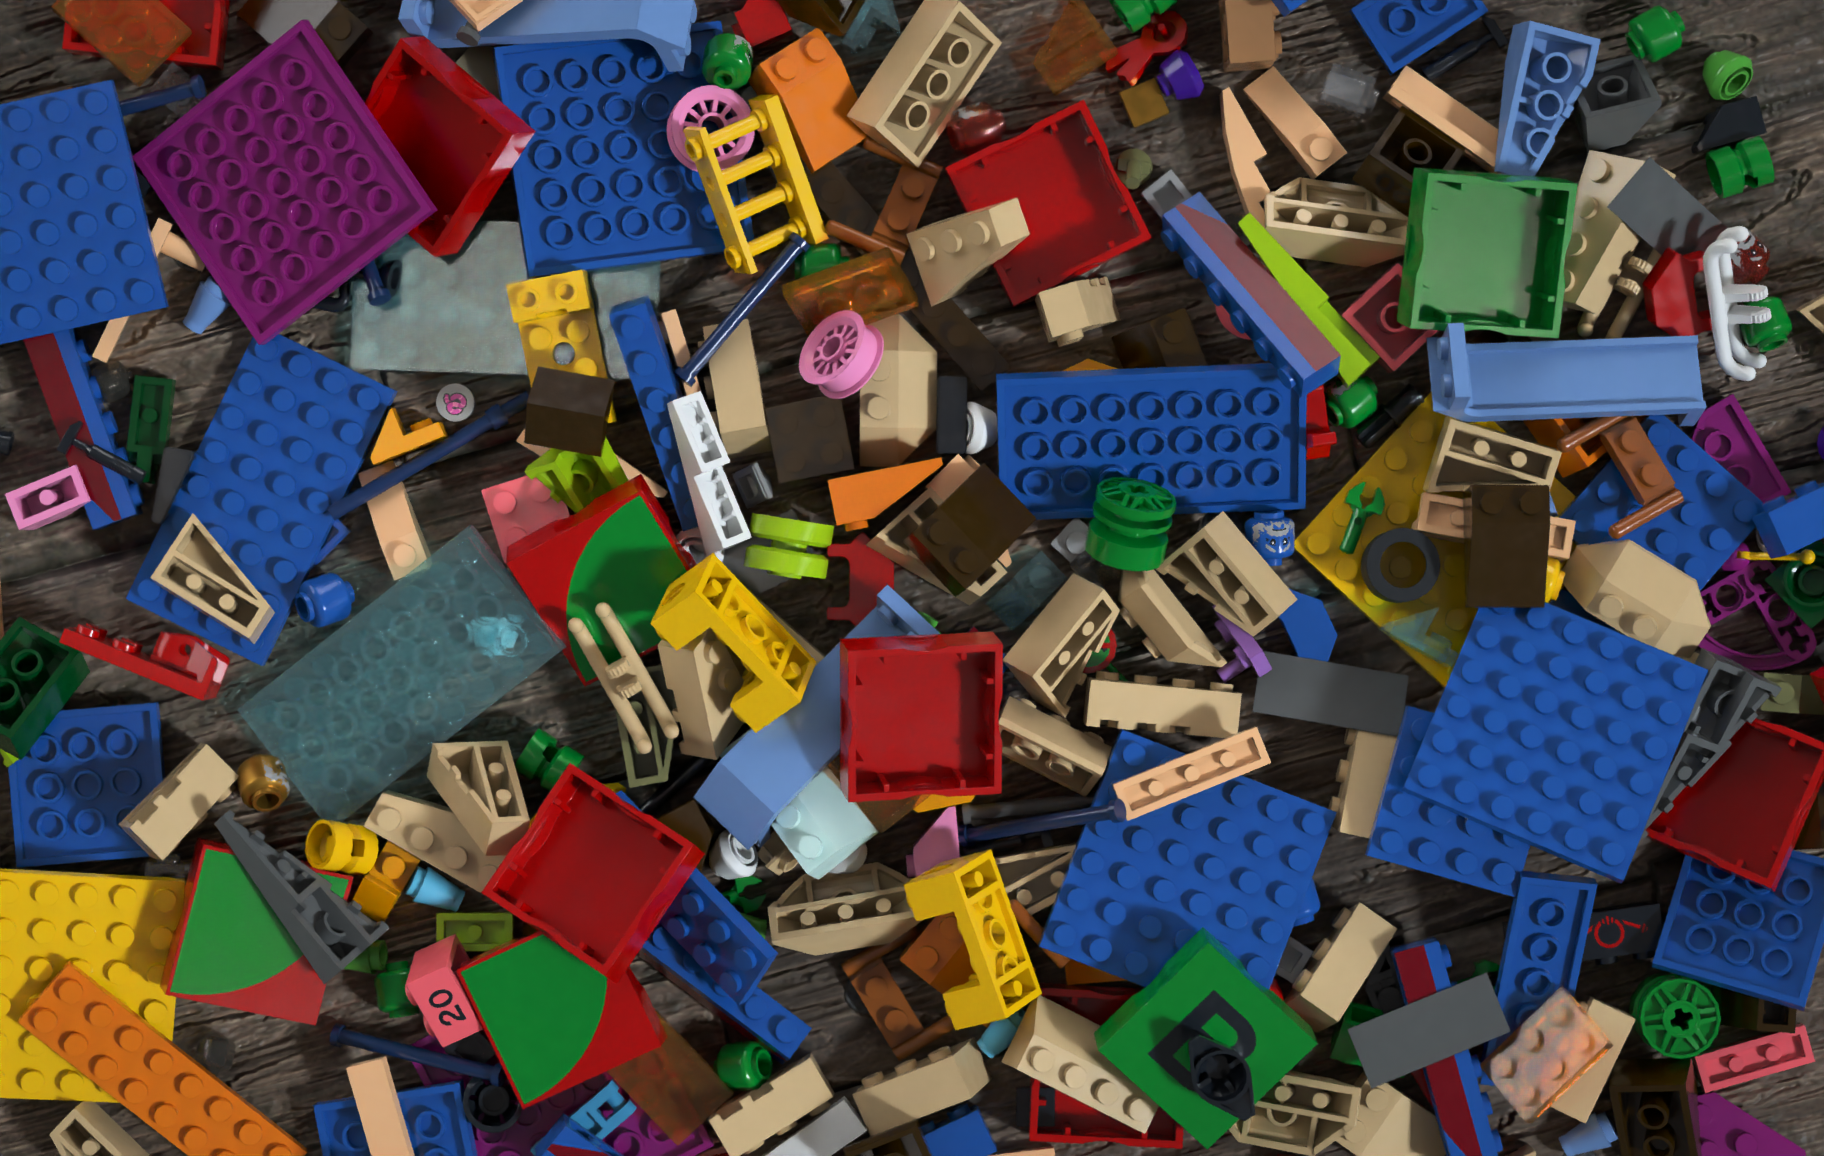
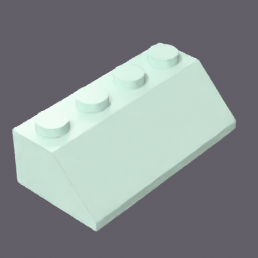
[720,729,879,880]

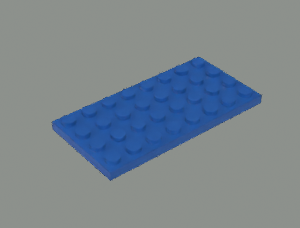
[126,334,398,666]
[996,363,1307,520]

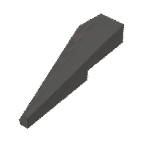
[1641,648,1782,838]

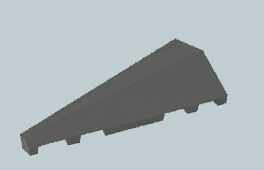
[214,810,390,985]

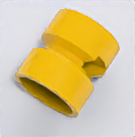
[305,819,379,875]

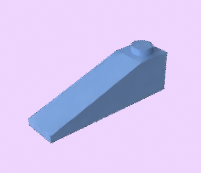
[1494,21,1601,176]

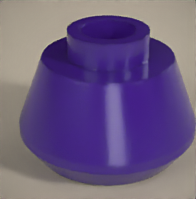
[1156,50,1204,100]

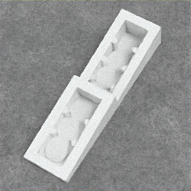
[667,391,752,557]
[762,1096,867,1156]

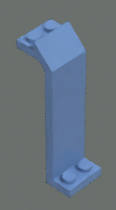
[398,0,697,72]
[1426,323,1706,426]
[693,584,940,850]

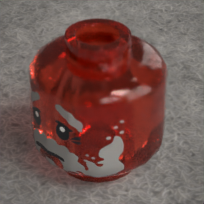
[946,101,1006,156]
[1730,230,1771,284]

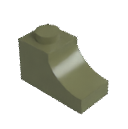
[1754,671,1824,715]

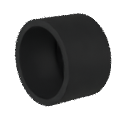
[1361,528,1440,603]

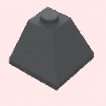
[1573,55,1661,152]

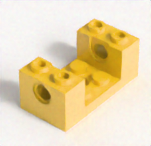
[506,270,617,423]
[650,553,816,733]
[903,849,1042,1030]

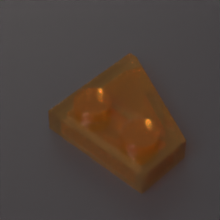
[1033,0,1118,96]

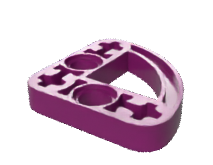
[1697,560,1816,670]

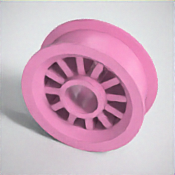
[666,85,755,172]
[799,310,884,399]

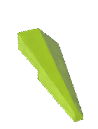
[1238,212,1380,388]
[524,436,628,513]

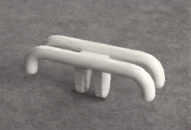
[1703,226,1771,381]

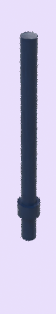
[327,391,529,521]

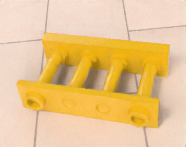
[683,94,829,275]

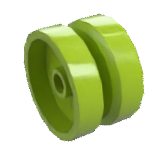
[744,513,834,579]

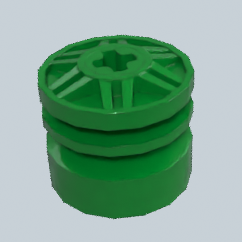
[1085,477,1176,571]
[1628,971,1721,1059]

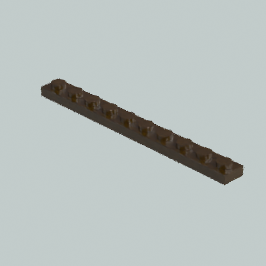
[740,86,1010,392]

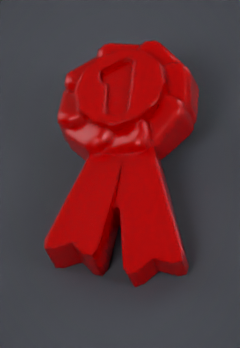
[1100,11,1188,87]

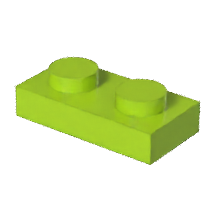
[436,912,514,951]

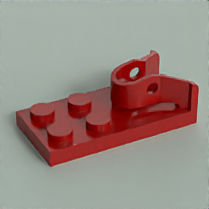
[59,623,230,701]

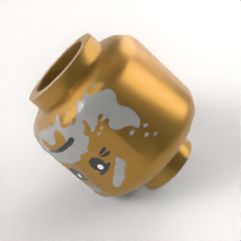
[237,754,290,812]

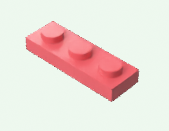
[1693,1023,1815,1093]

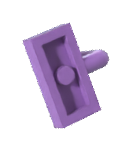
[1212,605,1272,683]

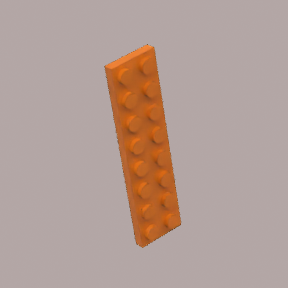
[18,961,307,1156]

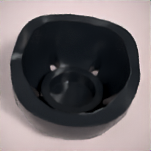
[463,1076,522,1133]

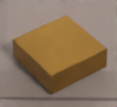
[1119,78,1169,129]

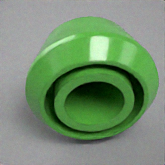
[1702,50,1753,100]

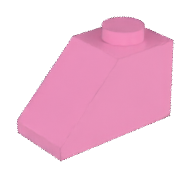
[5,465,91,530]
[906,805,960,878]

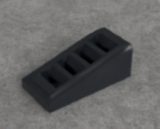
[151,447,198,524]

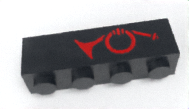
[1502,900,1663,965]

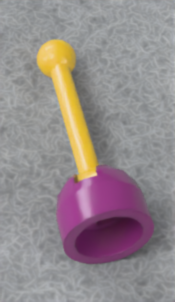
[1721,542,1815,571]

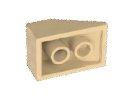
[1336,1071,1446,1156]

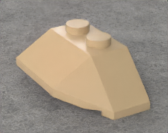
[1264,177,1408,267]
[860,314,937,467]
[1561,539,1711,658]
[1118,569,1227,667]
[767,862,923,956]
[1229,1071,1362,1156]

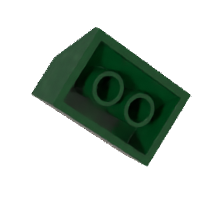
[0,617,90,760]

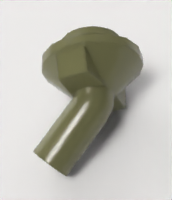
[1115,148,1152,189]

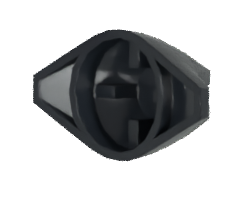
[1188,1035,1255,1121]

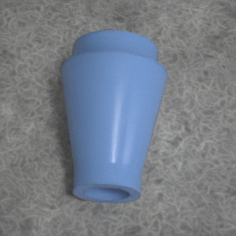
[182,276,231,335]
[1558,1111,1618,1156]

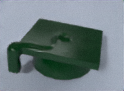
[1764,540,1824,630]

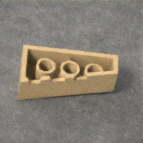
[1563,150,1676,314]

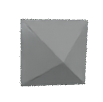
[732,462,773,509]

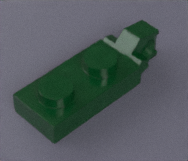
[126,375,176,484]

